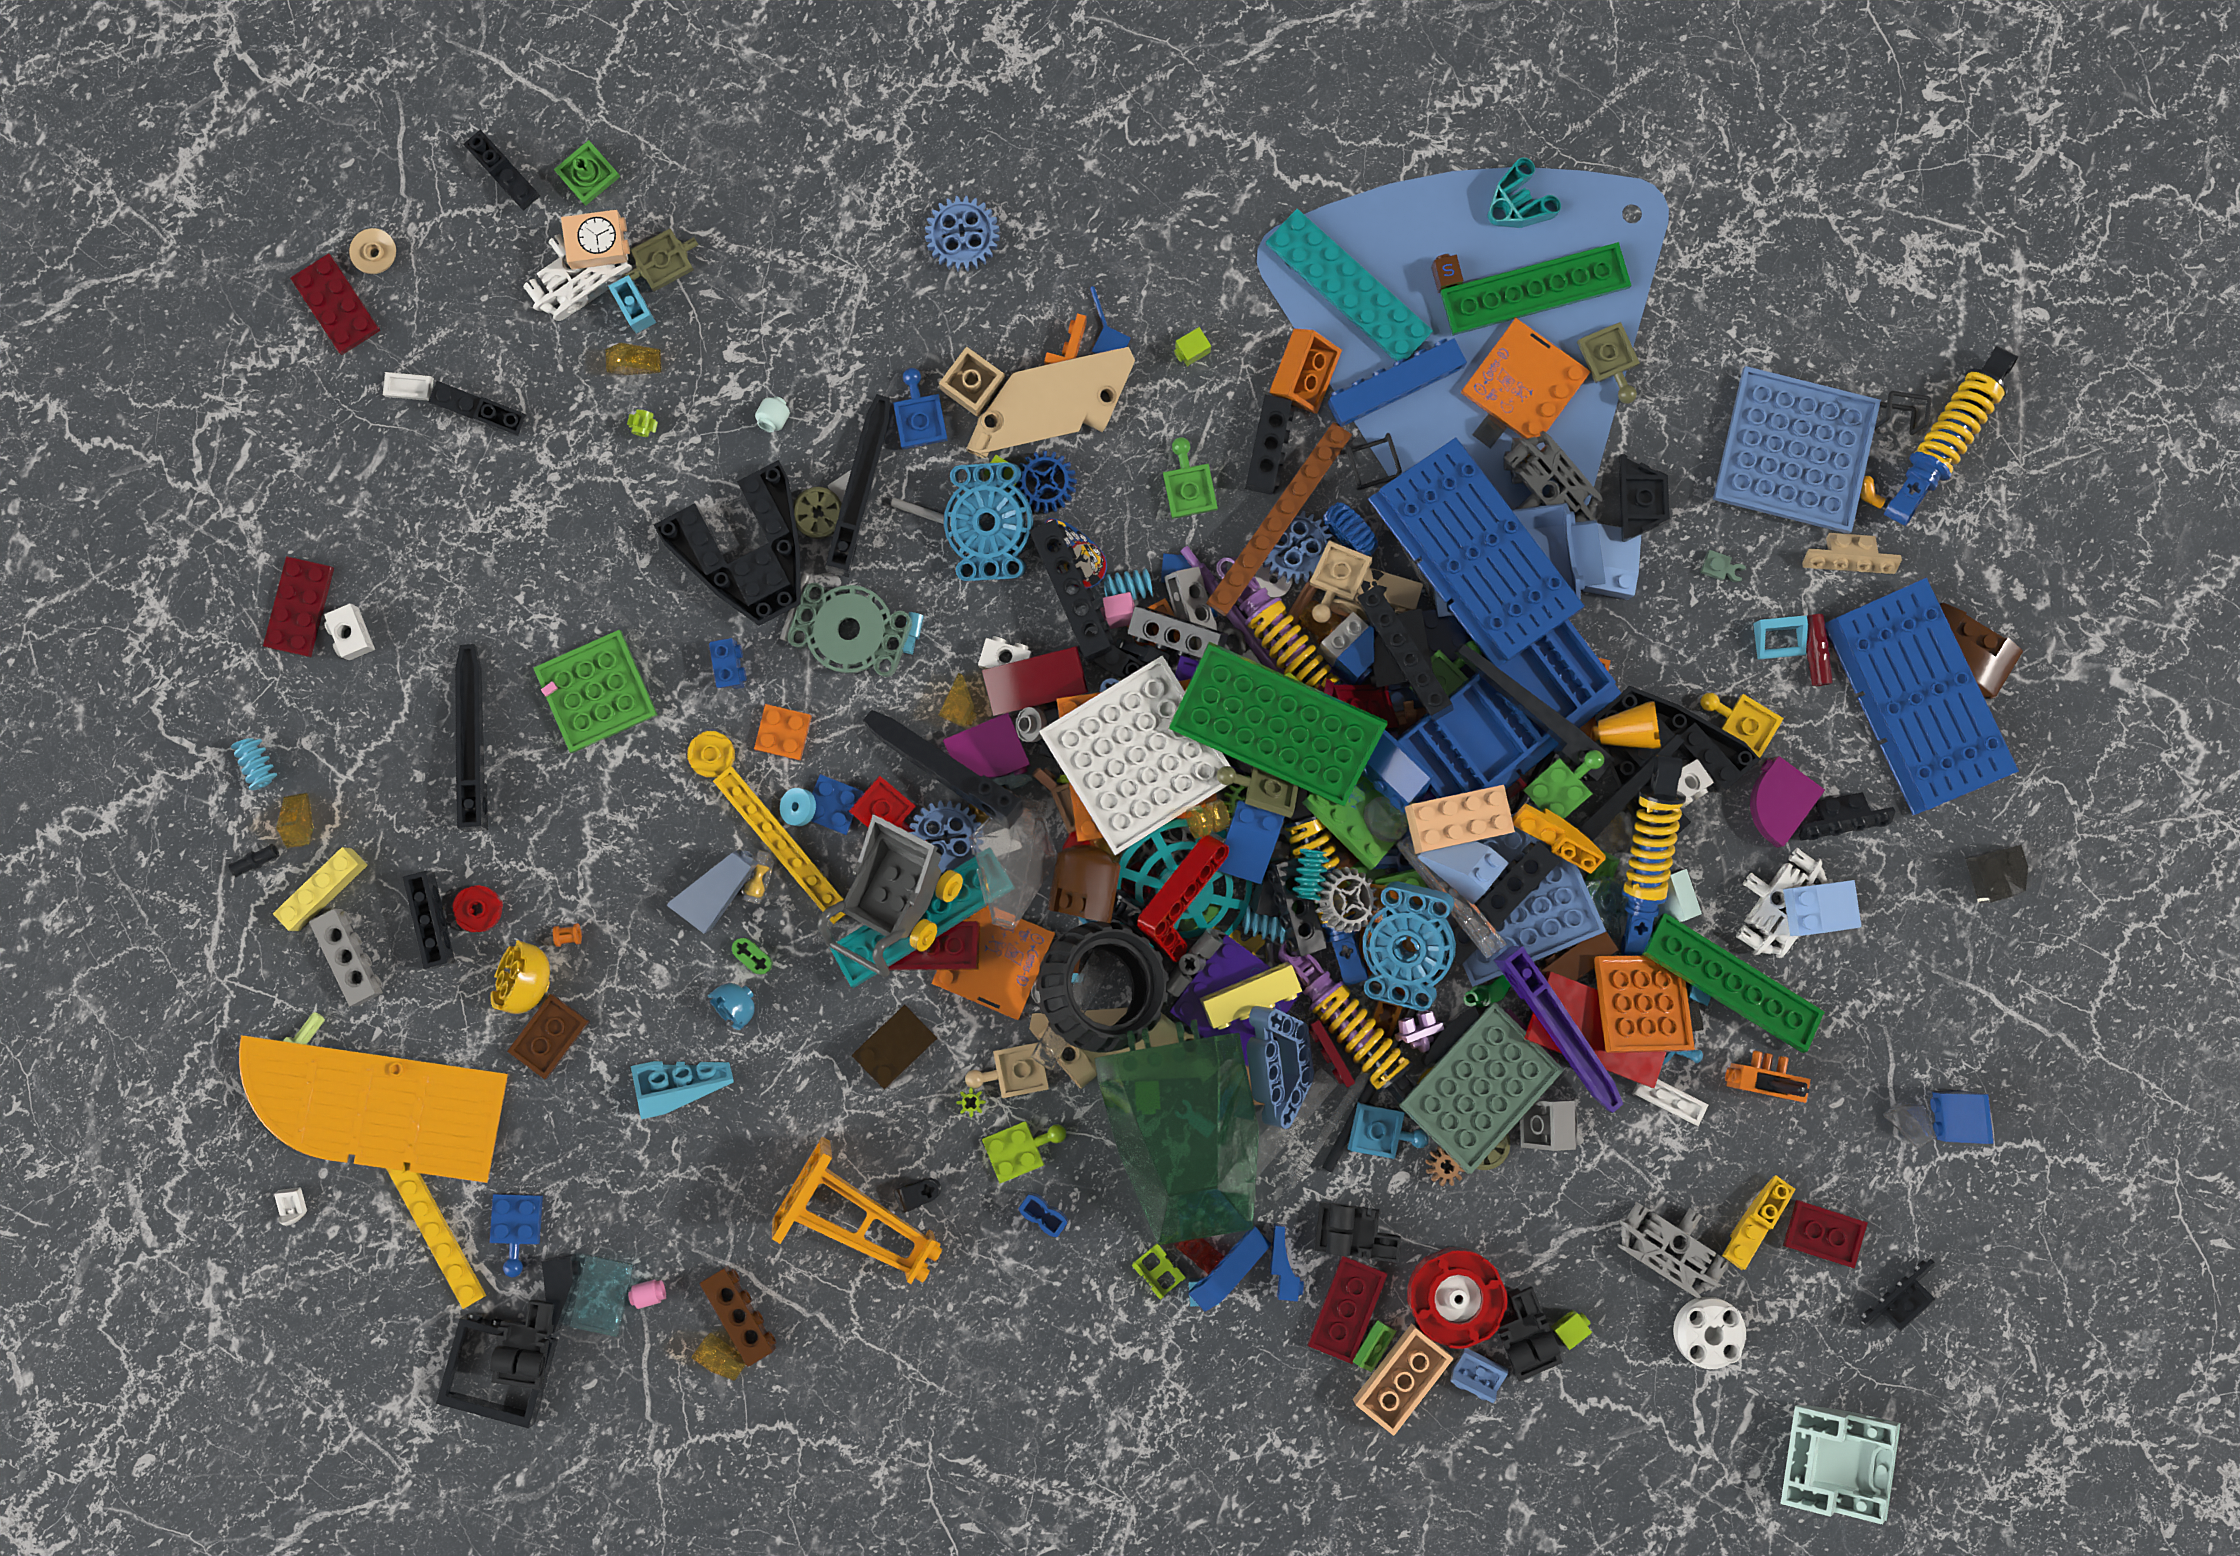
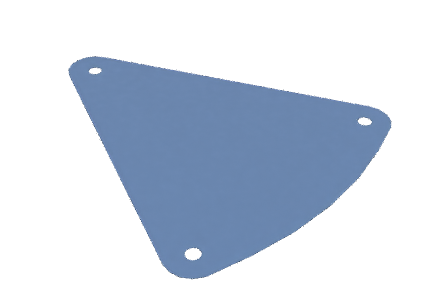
[1257,167,1669,515]

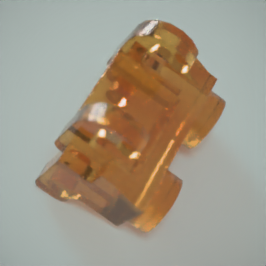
[1299,600,1341,644]

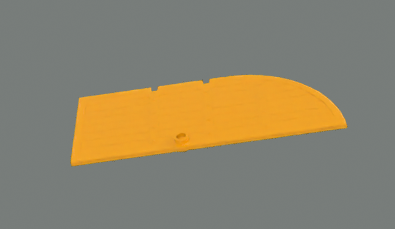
[239,1035,508,1183]

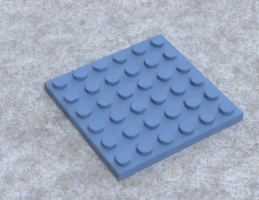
[1713,366,1881,534]
[1416,804,1606,987]

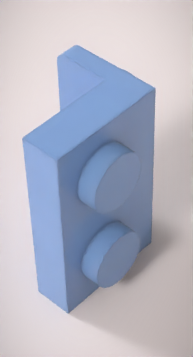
[1450,1348,1508,1403]

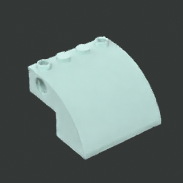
[1781,1405,1901,1525]

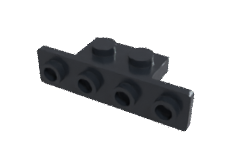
[1799,792,1896,841]
[1860,1259,1935,1332]

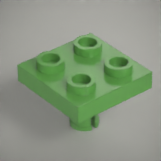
[554,140,620,206]

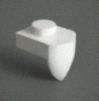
[274,1187,307,1226]

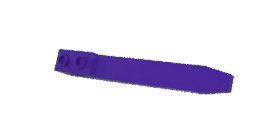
[1494,946,1623,1113]

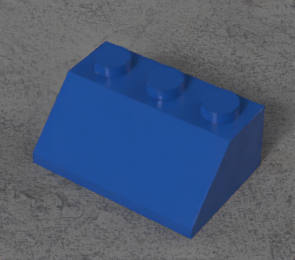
[1361,729,1434,814]

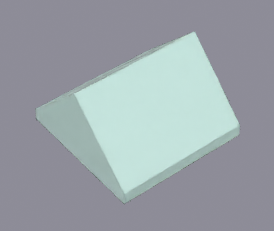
[1654,869,1702,926]

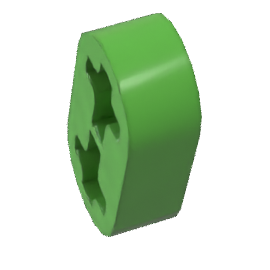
[732,938,773,975]

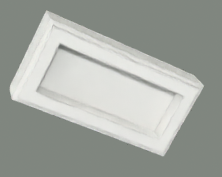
[383,372,434,401]

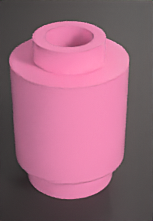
[628,1279,666,1309]

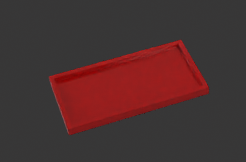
[1524,971,1666,1089]

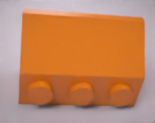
[1269,328,1342,414]

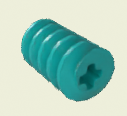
[1293,848,1329,901]

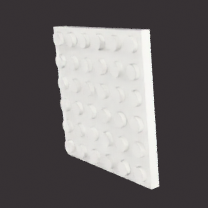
[1039,655,1231,855]

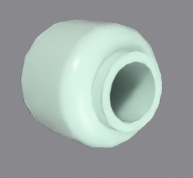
[755,396,790,432]

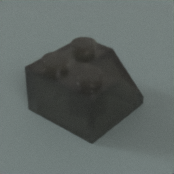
[1965,845,2028,903]

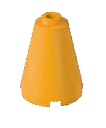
[1594,701,1661,749]

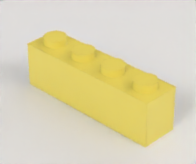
[273,847,368,931]
[1200,962,1302,1029]

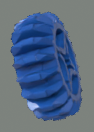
[1015,450,1077,514]
[1323,502,1378,557]

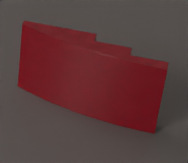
[982,646,1088,716]

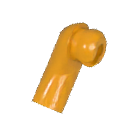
[1860,476,1886,509]

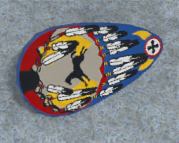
[1045,518,1107,588]

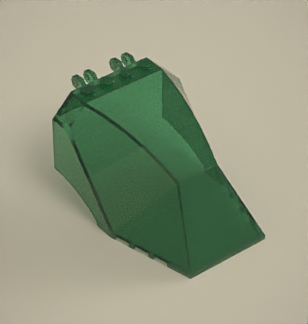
[1094,1019,1259,1245]

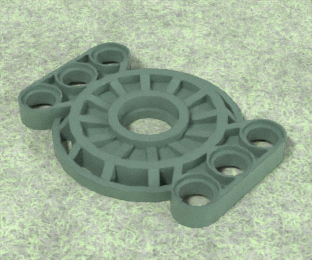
[788,582,912,677]

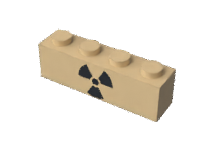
[1356,568,1423,614]

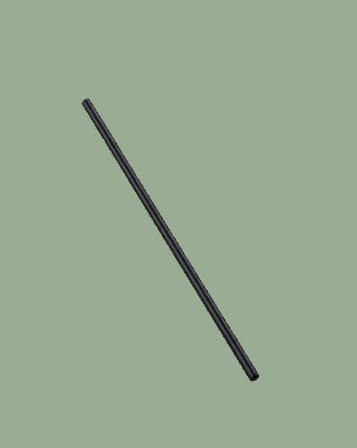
[1322,748,1556,1173]

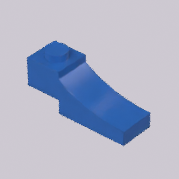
[1270,1223,1304,1302]

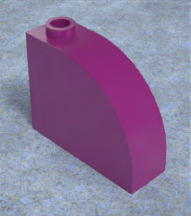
[943,713,1031,779]
[1750,756,1825,848]

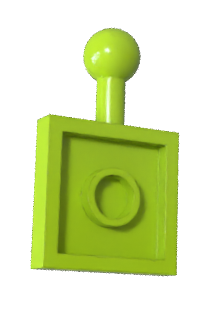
[982,1120,1066,1184]

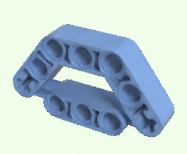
[1247,1006,1314,1129]

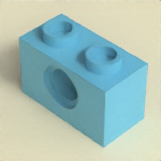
[608,275,656,334]

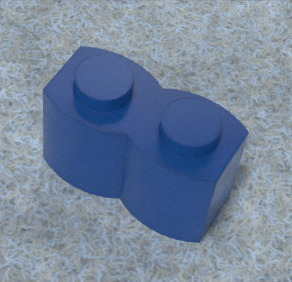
[1018,1192,1068,1237]

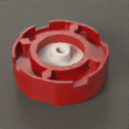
[1407,1247,1507,1349]

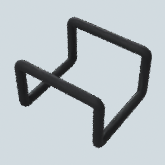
[1874,391,1932,435]
[1344,433,1402,490]

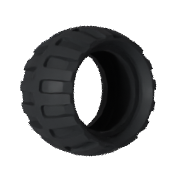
[1036,921,1169,1053]

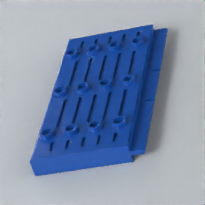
[1368,437,1585,668]
[1825,578,2019,815]
[1396,620,1621,799]

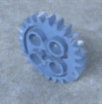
[925,196,1000,272]
[1263,511,1332,584]
[909,801,984,874]

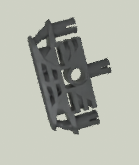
[1503,431,1603,523]

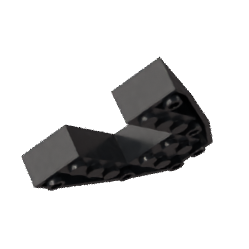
[653,460,801,626]
[1595,685,1761,835]

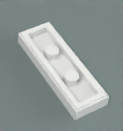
[1633,1080,1708,1126]

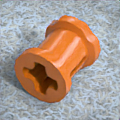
[553,923,582,947]

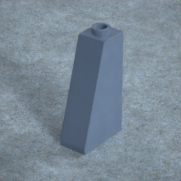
[667,849,758,934]

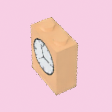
[561,210,630,270]

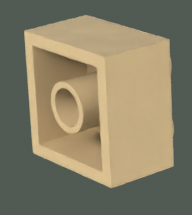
[939,347,1005,417]

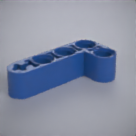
[1188,1226,1271,1312]

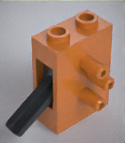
[1725,1050,1811,1103]

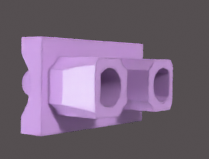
[1395,1010,1444,1053]

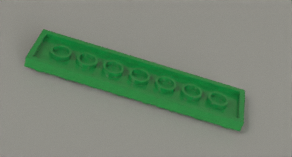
[1440,242,1632,336]
[1642,913,1825,1053]

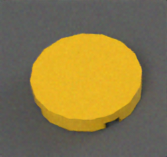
[687,731,735,778]

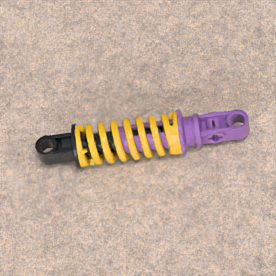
[1217,557,1344,688]
[1278,942,1418,1104]

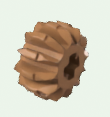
[1425,1146,1465,1186]

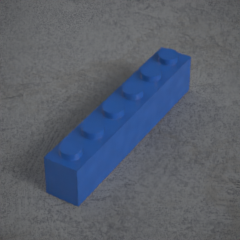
[1327,338,1467,427]

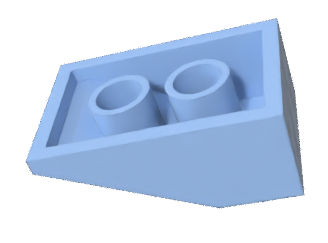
[1582,523,1641,600]
[1417,841,1508,905]
[1783,880,1862,936]

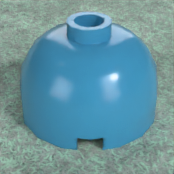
[708,983,754,1030]

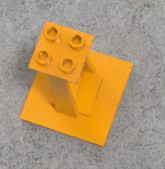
[772,1137,942,1284]

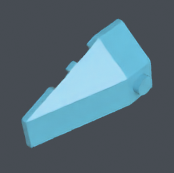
[631,1061,734,1119]

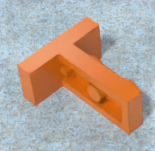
[1044,313,1087,365]

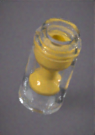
[741,850,775,904]

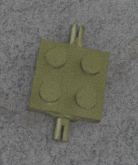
[625,228,699,292]

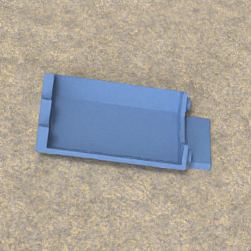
[1434,503,1605,617]

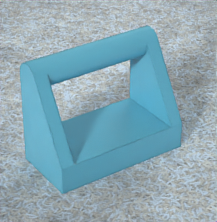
[1753,616,1808,659]

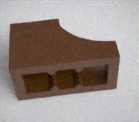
[1371,985,1405,1039]

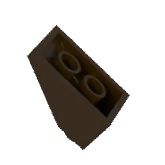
[851,1005,938,1090]

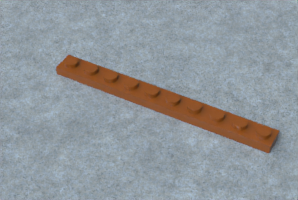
[1206,422,1352,617]

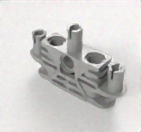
[1617,1202,1731,1299]

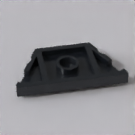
[1619,454,1670,542]

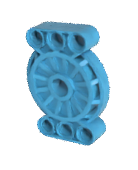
[944,462,1033,581]
[1363,881,1456,1011]

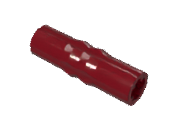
[1806,614,1833,687]

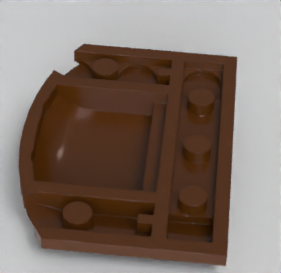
[1940,602,2023,699]
[1047,845,1121,923]

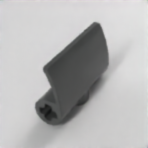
[1166,928,1225,997]

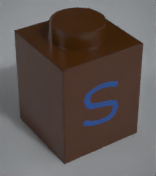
[1431,254,1464,293]

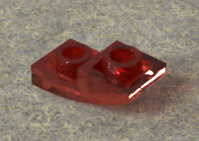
[1174,1227,1225,1275]

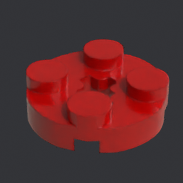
[453,885,503,932]

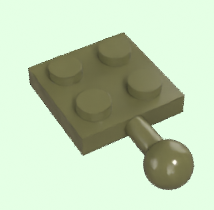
[1577,322,1640,404]
[1217,766,1298,818]

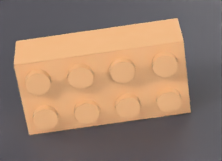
[1405,785,1515,854]
[1353,1323,1454,1436]

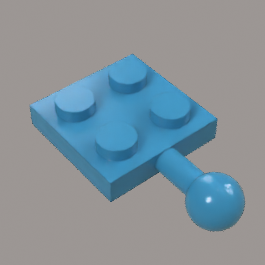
[1348,1103,1429,1159]

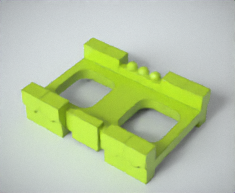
[1132,1243,1186,1300]

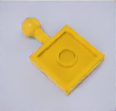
[1700,693,1784,758]

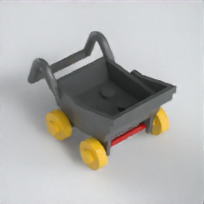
[818,814,963,977]

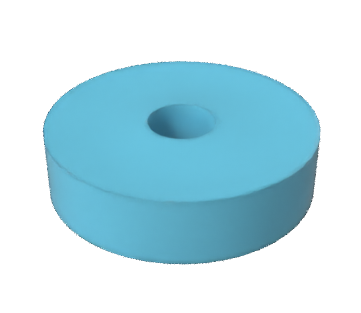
[780,788,816,826]

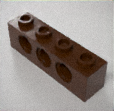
[699,1265,776,1367]

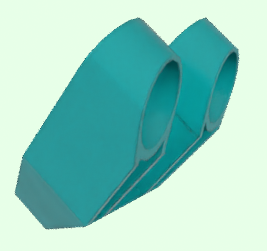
[1488,157,1561,228]

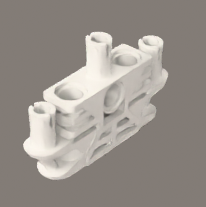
[523,234,632,321]
[1736,848,1833,958]

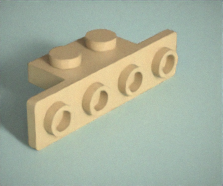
[1802,533,1902,574]

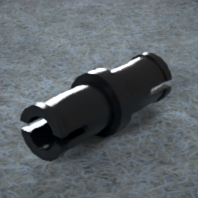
[229,844,280,877]

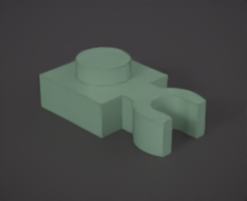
[1700,550,1746,583]

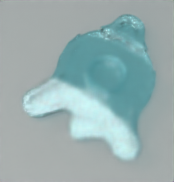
[1585,876,1628,939]

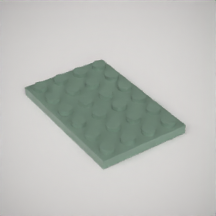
[1399,1002,1564,1174]

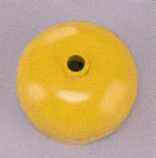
[491,940,550,1014]

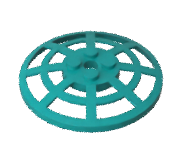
[1117,817,1252,955]

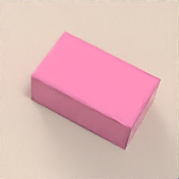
[541,682,558,697]

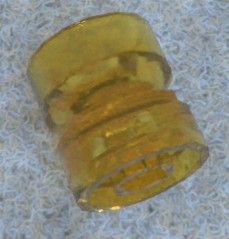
[1186,799,1230,839]

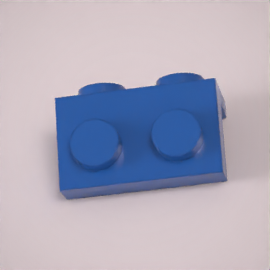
[709,638,747,689]

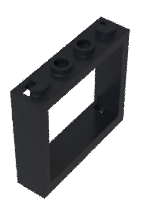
[436,1313,558,1429]

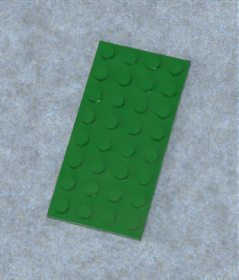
[1168,641,1387,807]

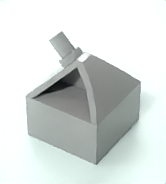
[1520,1098,1584,1151]

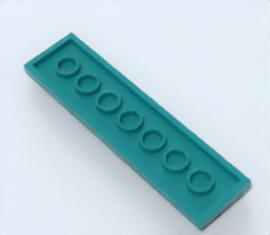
[1266,209,1433,362]
[829,847,1015,988]

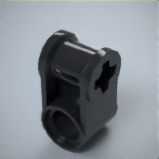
[1112,889,1147,931]
[893,1178,942,1214]

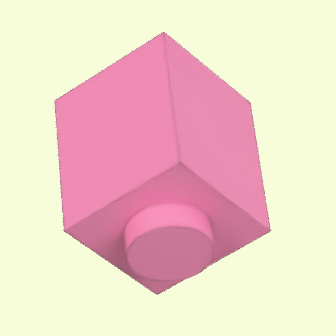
[1100,592,1135,629]

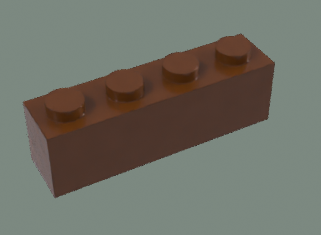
[1537,932,1619,981]

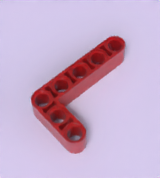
[1137,835,1229,962]

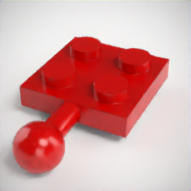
[849,775,927,841]

